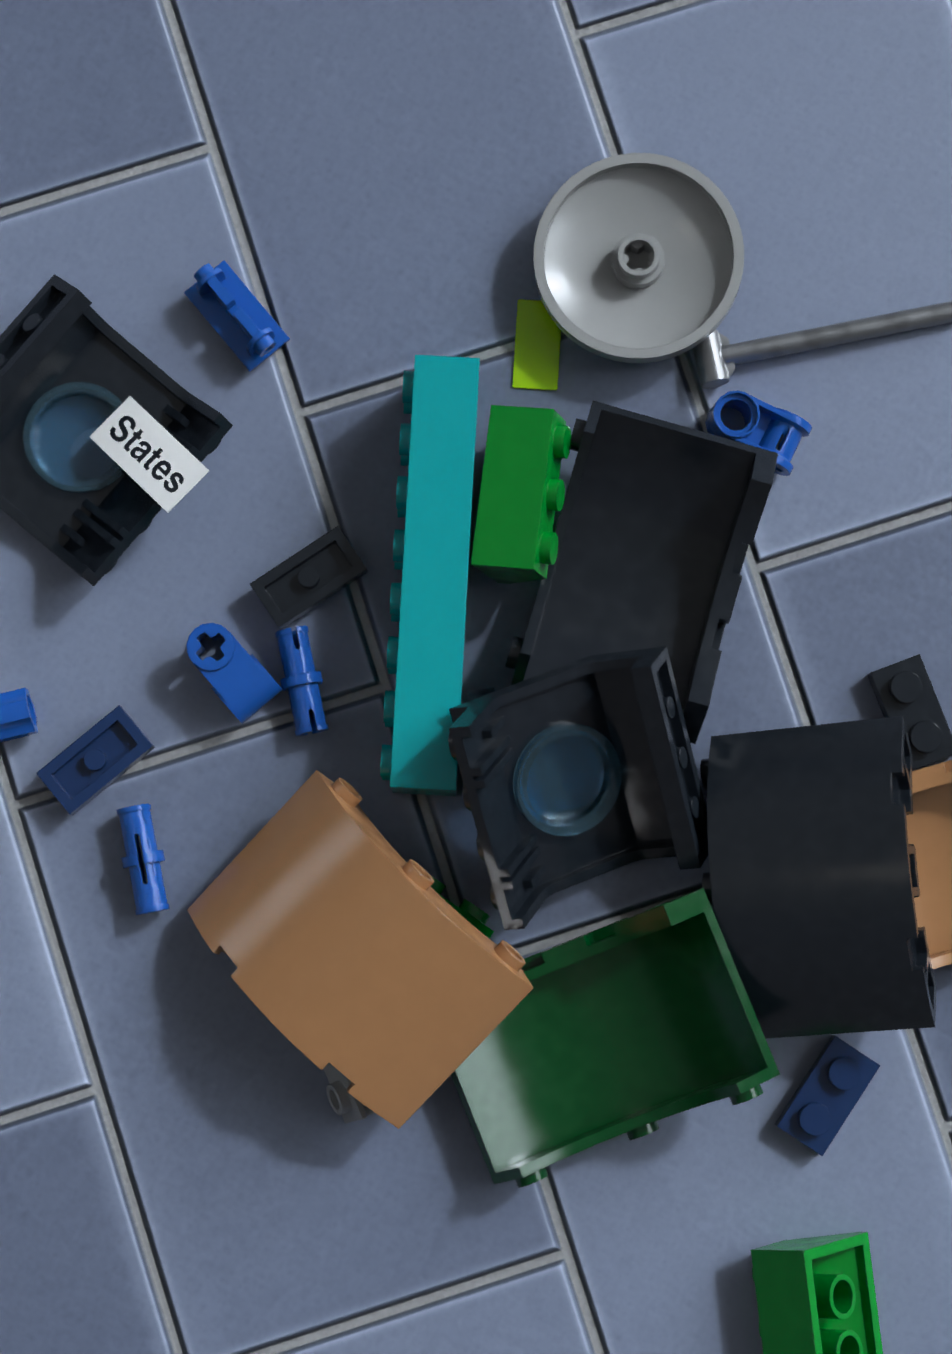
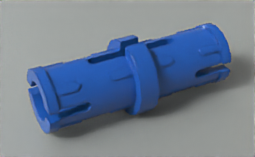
[275,626,329,737]
[117,803,170,915]

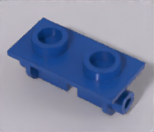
[184,260,290,372]

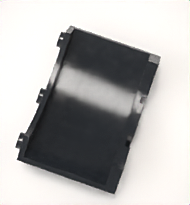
[505,401,778,744]
[700,716,937,1039]

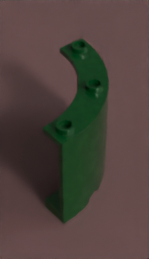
[451,888,780,1188]

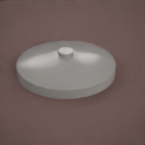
[533,153,744,363]

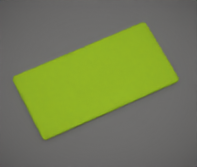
[512,299,561,390]

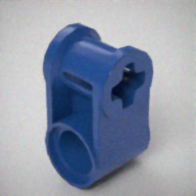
[705,390,812,476]
[186,623,283,724]

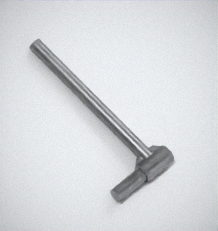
[693,301,952,389]

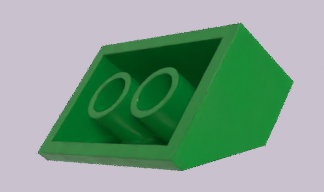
[471,405,571,584]
[751,1232,883,1354]

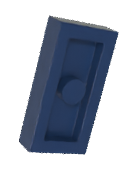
[36,705,155,815]
[774,1035,880,1156]

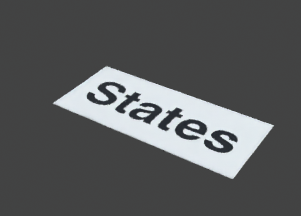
[89,396,209,513]

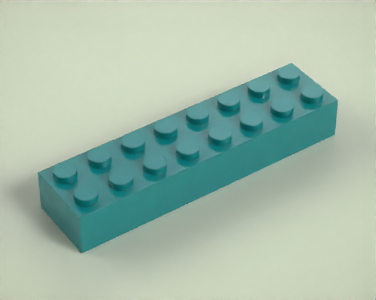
[380,355,480,796]

